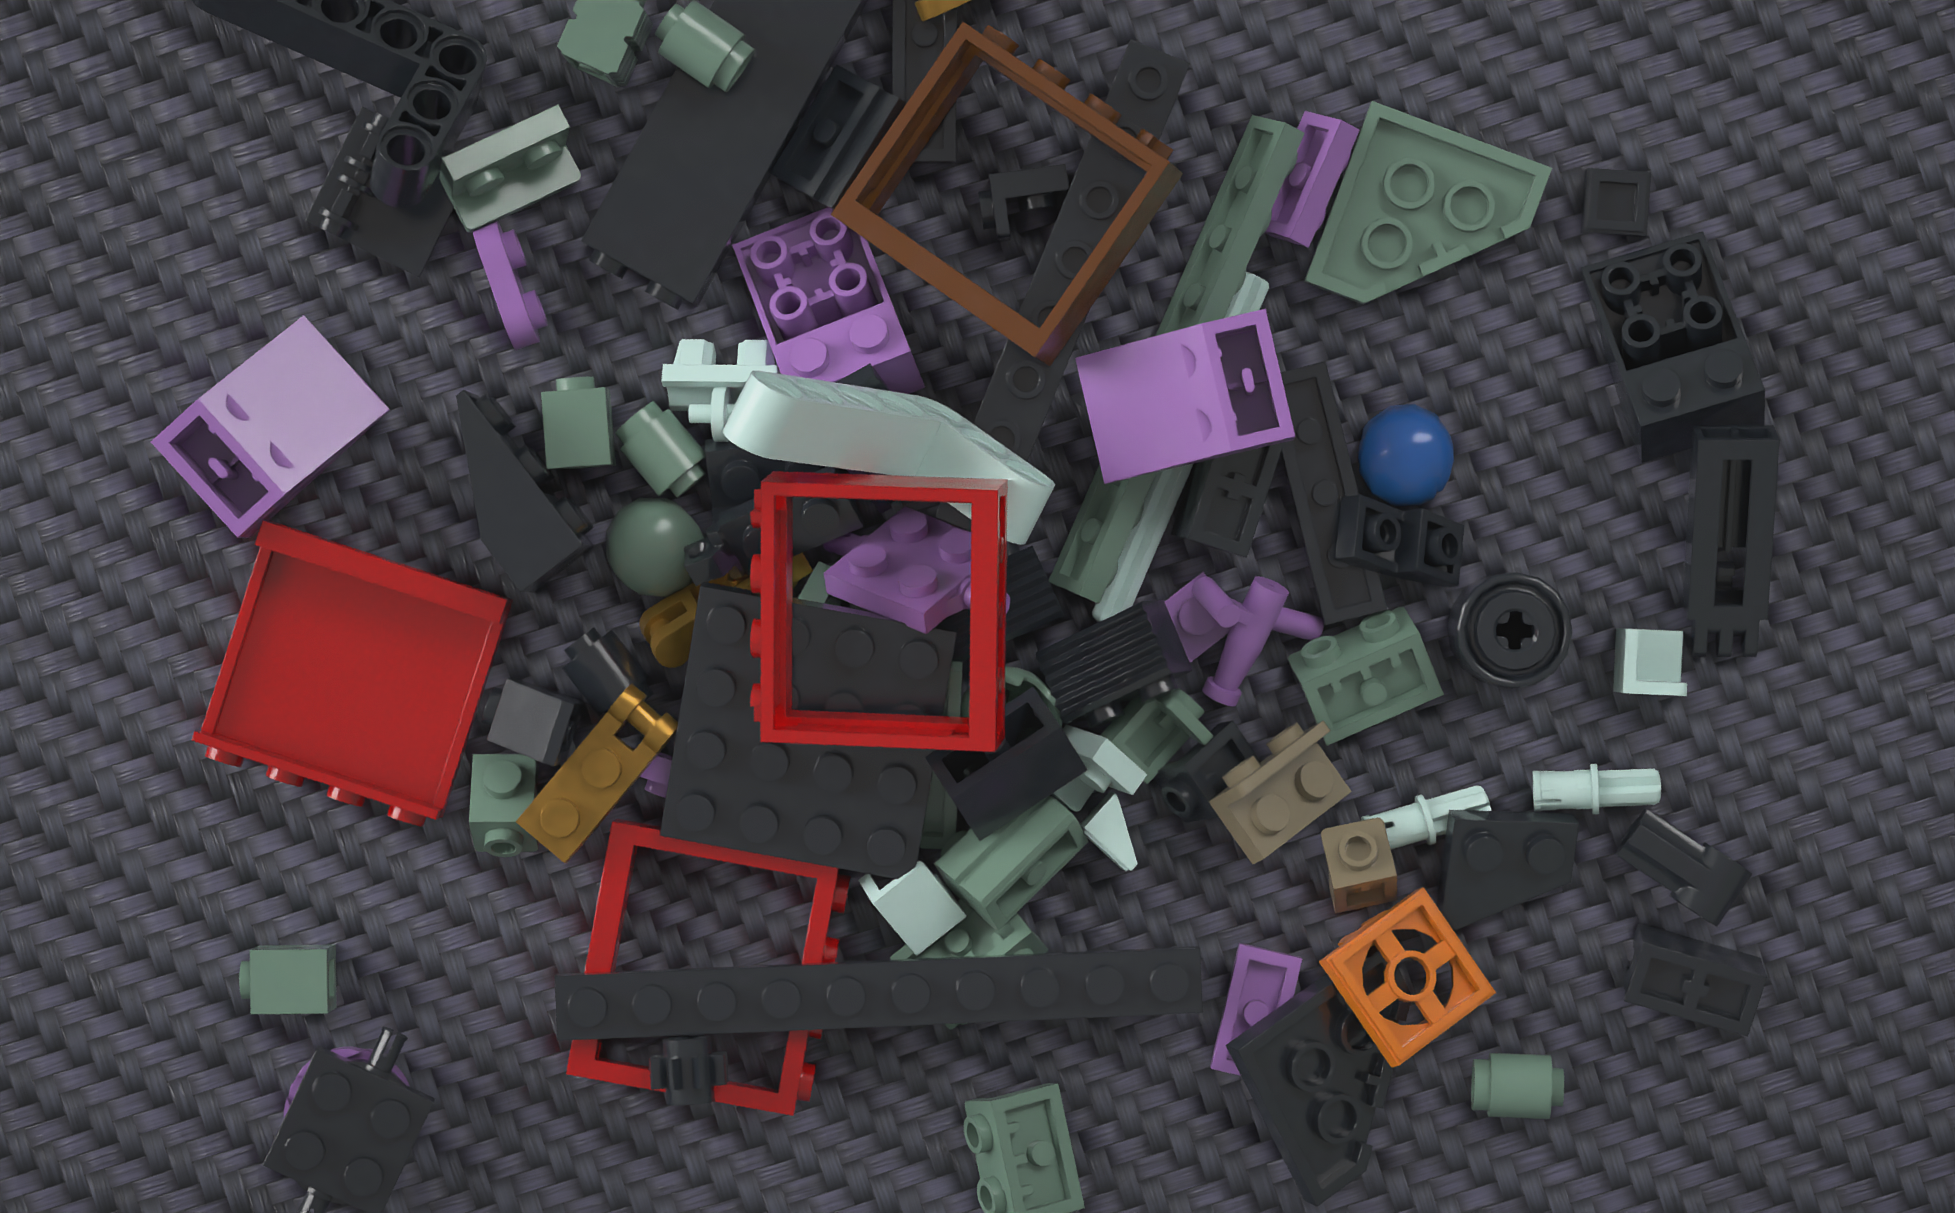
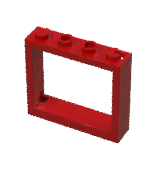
[750,471,1008,752]
[566,818,851,1116]

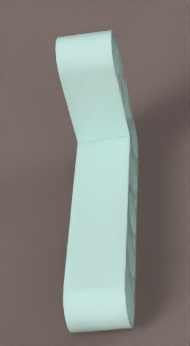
[722,370,1055,545]

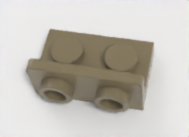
[1209,720,1352,865]

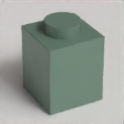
[541,377,616,471]
[239,944,337,1014]

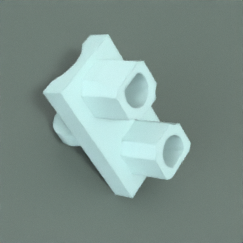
[661,339,780,442]

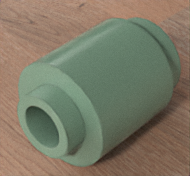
[655,0,755,92]
[615,401,707,498]
[1471,1053,1564,1119]

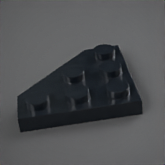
[1226,943,1411,1207]

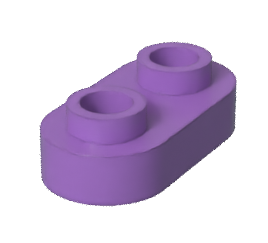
[473,221,548,350]

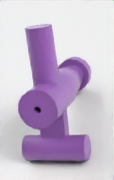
[1192,576,1323,706]

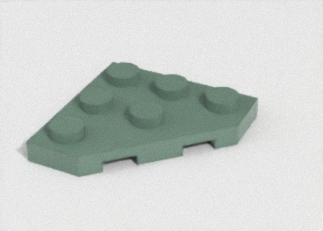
[1304,101,1552,305]

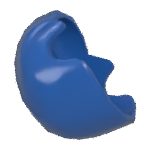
[1358,404,1454,506]

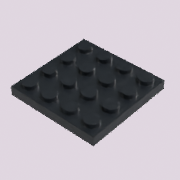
[660,582,958,879]

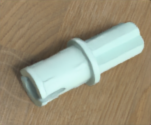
[1532,764,1661,814]
[1361,785,1491,850]

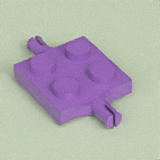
[823,507,1010,634]

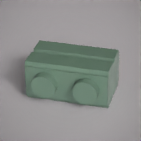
[557,0,653,87]
[934,796,1089,931]

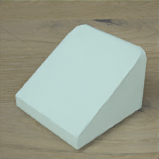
[1080,792,1137,871]

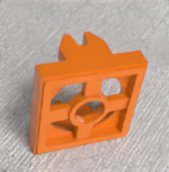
[1319,887,1496,1068]

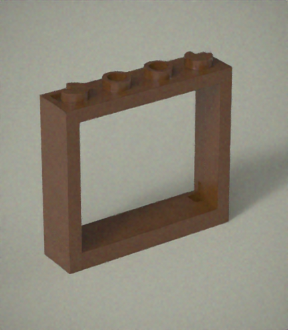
[831,22,1183,366]

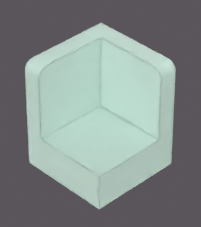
[1613,628,1687,696]
[858,861,967,956]

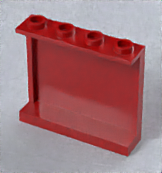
[191,520,513,827]

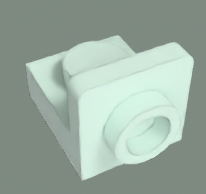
[1051,724,1147,812]

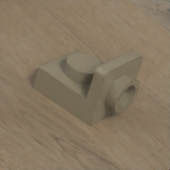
[1321,817,1397,914]

